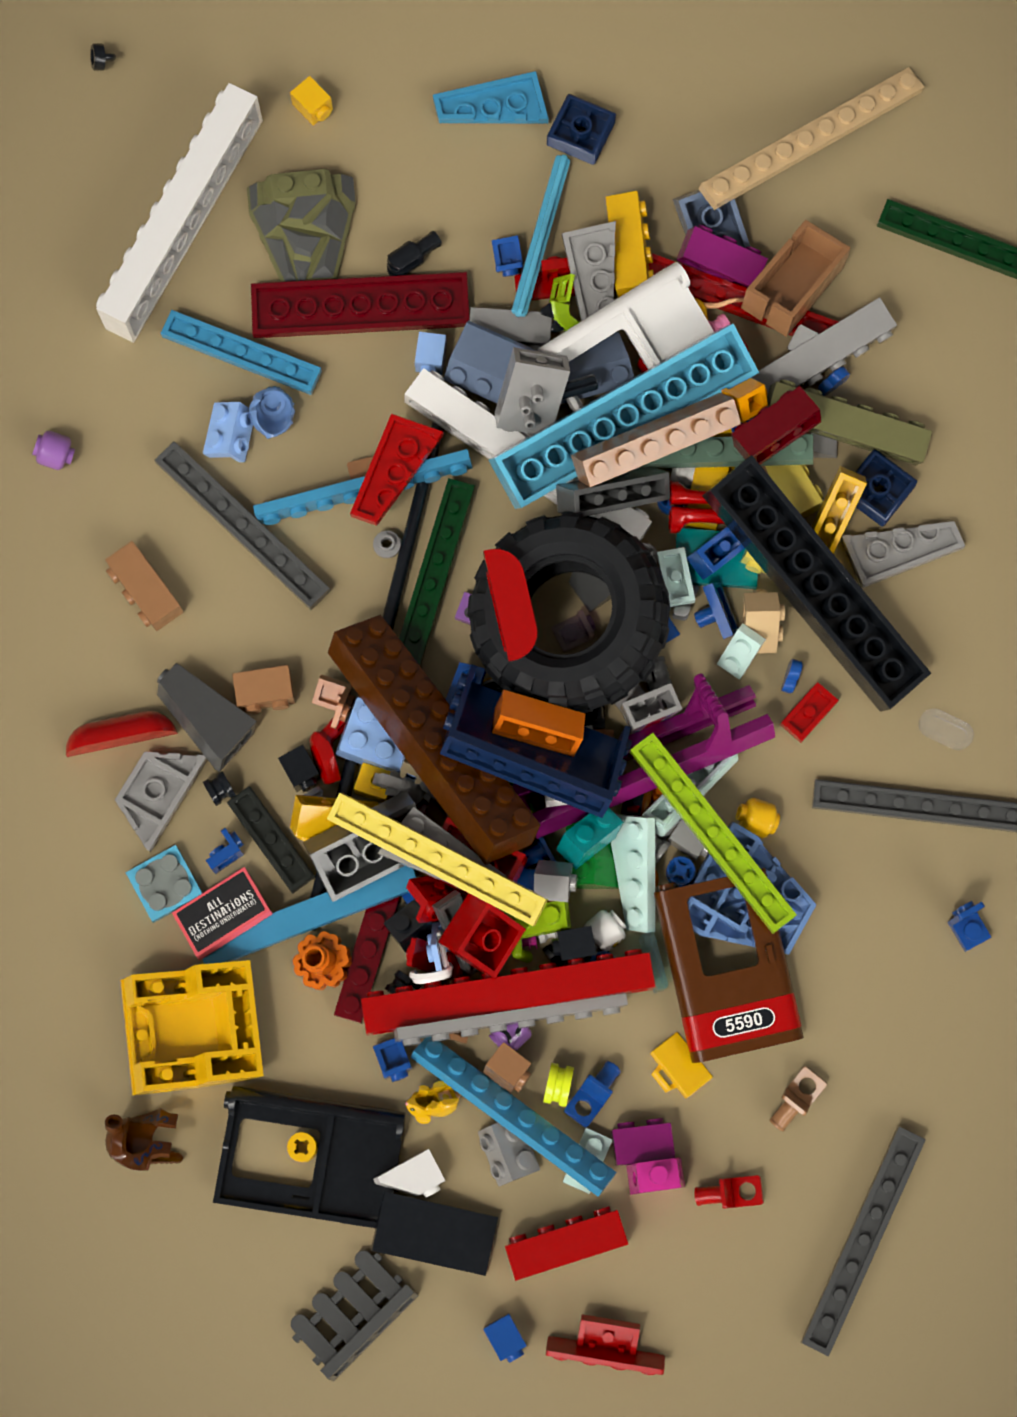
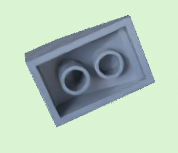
[673,189,750,248]

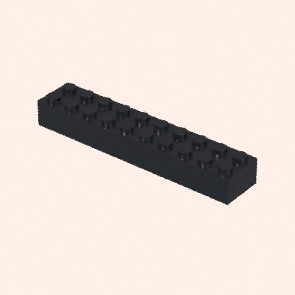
[702,455,931,712]

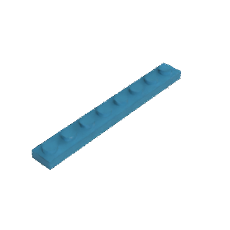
[253,449,473,525]
[411,1037,617,1197]

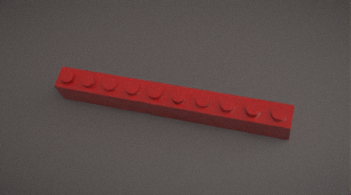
[361,949,655,1036]

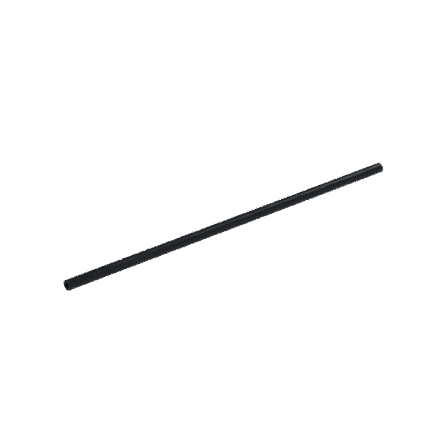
[310,422,445,931]

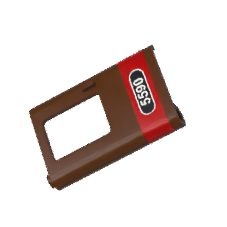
[654,868,804,1063]

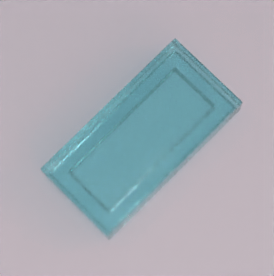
[639,932,669,993]

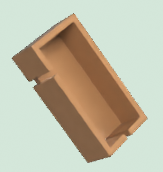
[741,220,851,337]

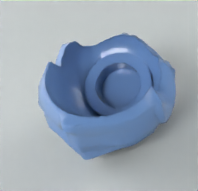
[249,386,295,439]

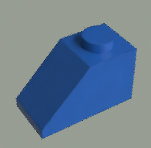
[687,527,744,580]

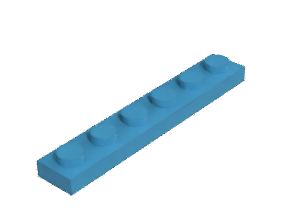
[161,310,322,395]

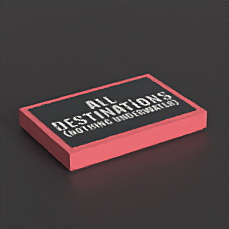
[172,867,273,960]

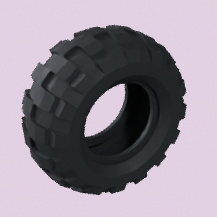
[467,512,671,713]

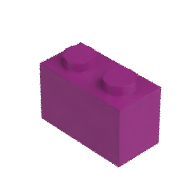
[612,1118,675,1166]

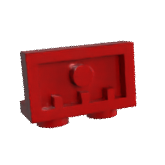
[406,876,467,923]

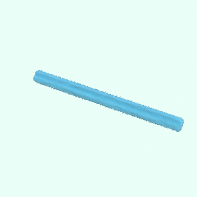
[511,155,570,317]

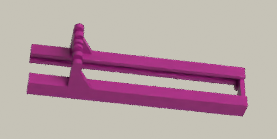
[512,673,775,839]

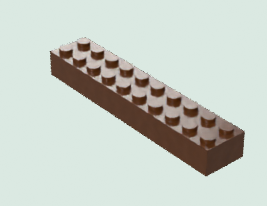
[328,615,541,865]

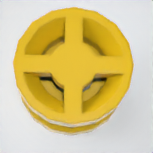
[287,1132,318,1162]

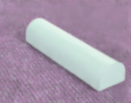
[642,754,738,836]

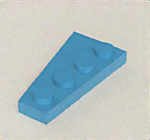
[433,71,549,124]

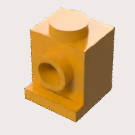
[721,378,768,423]

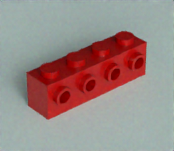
[505,1206,629,1281]

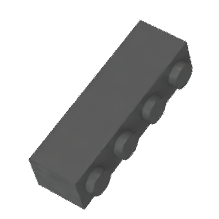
[556,467,670,517]

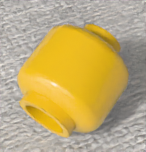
[736,797,780,838]

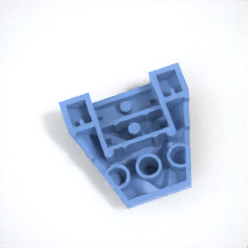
[687,822,816,955]

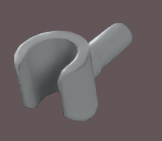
[673,585,699,621]

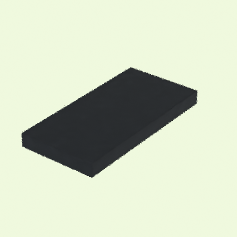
[371,1192,498,1276]

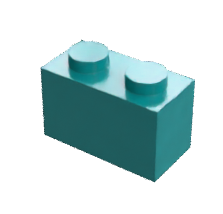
[556,807,624,869]

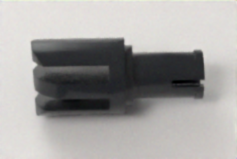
[387,231,442,276]

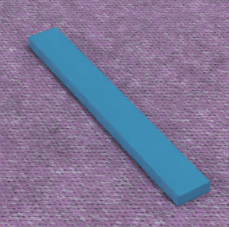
[203,866,417,964]

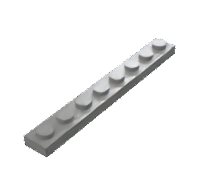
[394,993,628,1046]

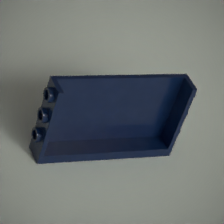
[440,664,632,818]

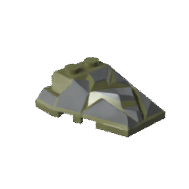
[247,169,356,282]

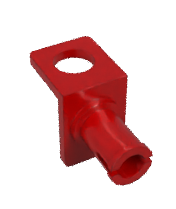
[694,1175,764,1209]

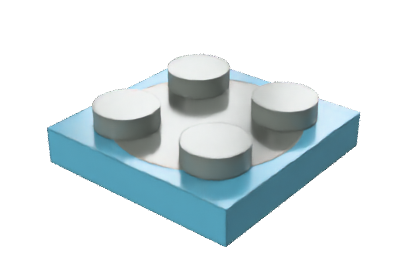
[125,845,202,923]

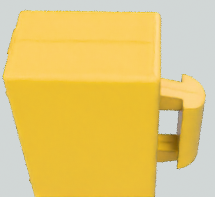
[650,1032,713,1099]

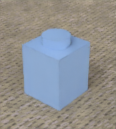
[415,332,447,375]

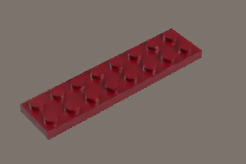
[251,272,470,338]

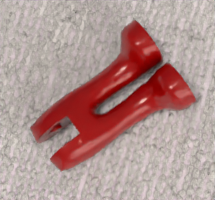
[669,481,725,534]

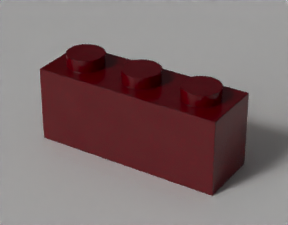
[731,386,822,465]

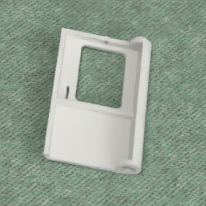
[538,262,714,412]

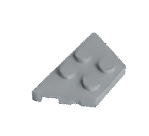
[115,752,207,852]

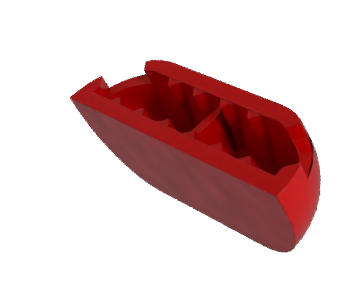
[483,549,537,662]
[66,711,178,757]

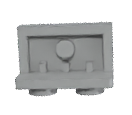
[478,1123,540,1186]

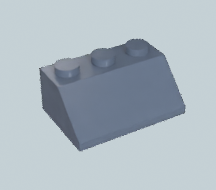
[444,321,537,403]
[561,332,634,404]

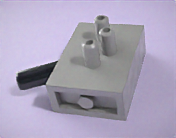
[495,347,598,435]

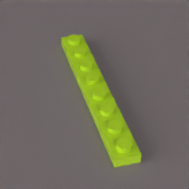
[630,733,797,934]

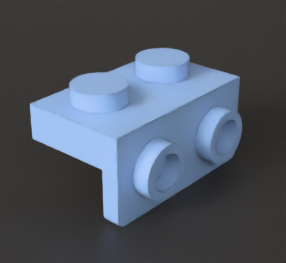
[203,402,253,462]

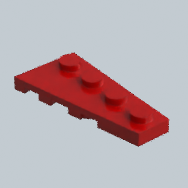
[350,414,444,526]

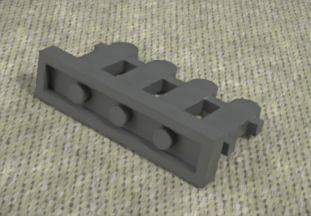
[291,1251,419,1381]

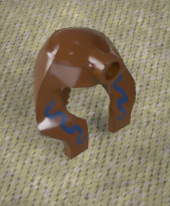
[105,1108,183,1171]

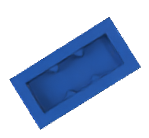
[694,582,739,639]

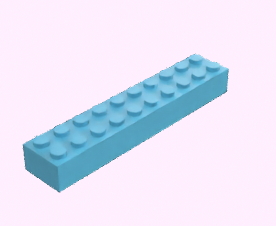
[488,323,759,509]

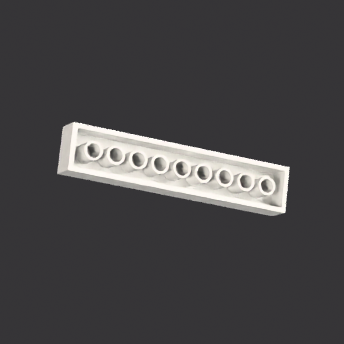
[96,83,263,343]

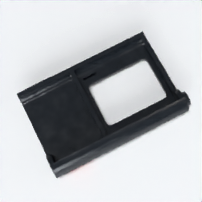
[213,1086,406,1228]

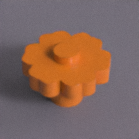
[293,931,352,991]

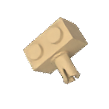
[742,589,785,653]

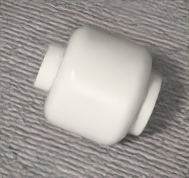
[584,910,627,952]

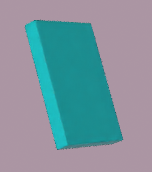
[675,528,758,589]

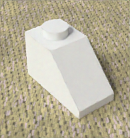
[373,1149,445,1198]

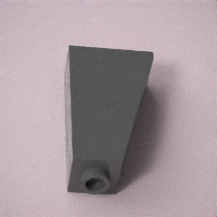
[157,663,257,772]

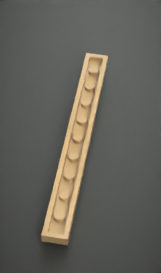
[699,67,924,210]

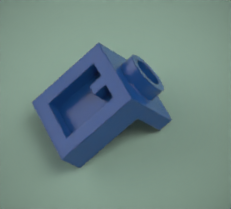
[206,828,244,874]

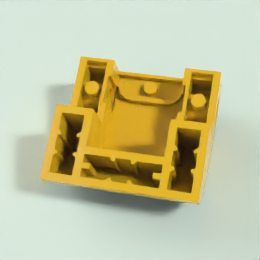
[120,960,264,1096]

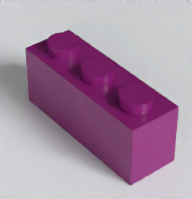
[676,225,768,288]

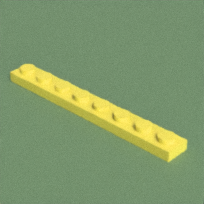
[327,793,548,926]

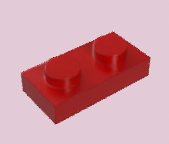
[780,682,839,743]

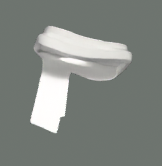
[409,930,454,984]

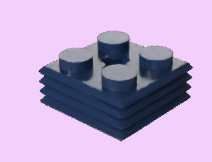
[547,94,616,165]
[856,449,917,527]

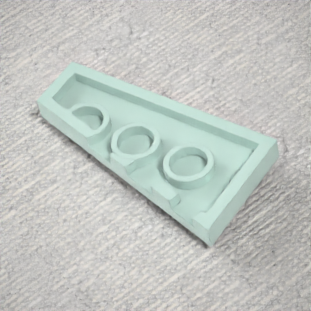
[611,813,655,933]

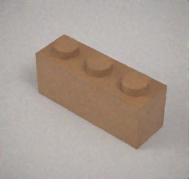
[105,541,184,632]

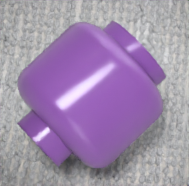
[32,431,75,470]

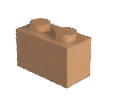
[232,665,295,715]
[483,1042,531,1094]

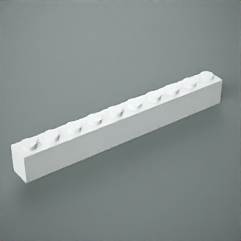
[405,368,652,541]

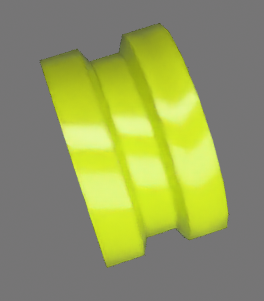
[543,1062,574,1107]

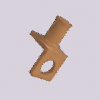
[769,1066,827,1132]

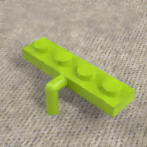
[502,901,571,963]

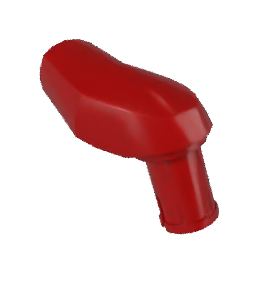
[309,717,346,784]

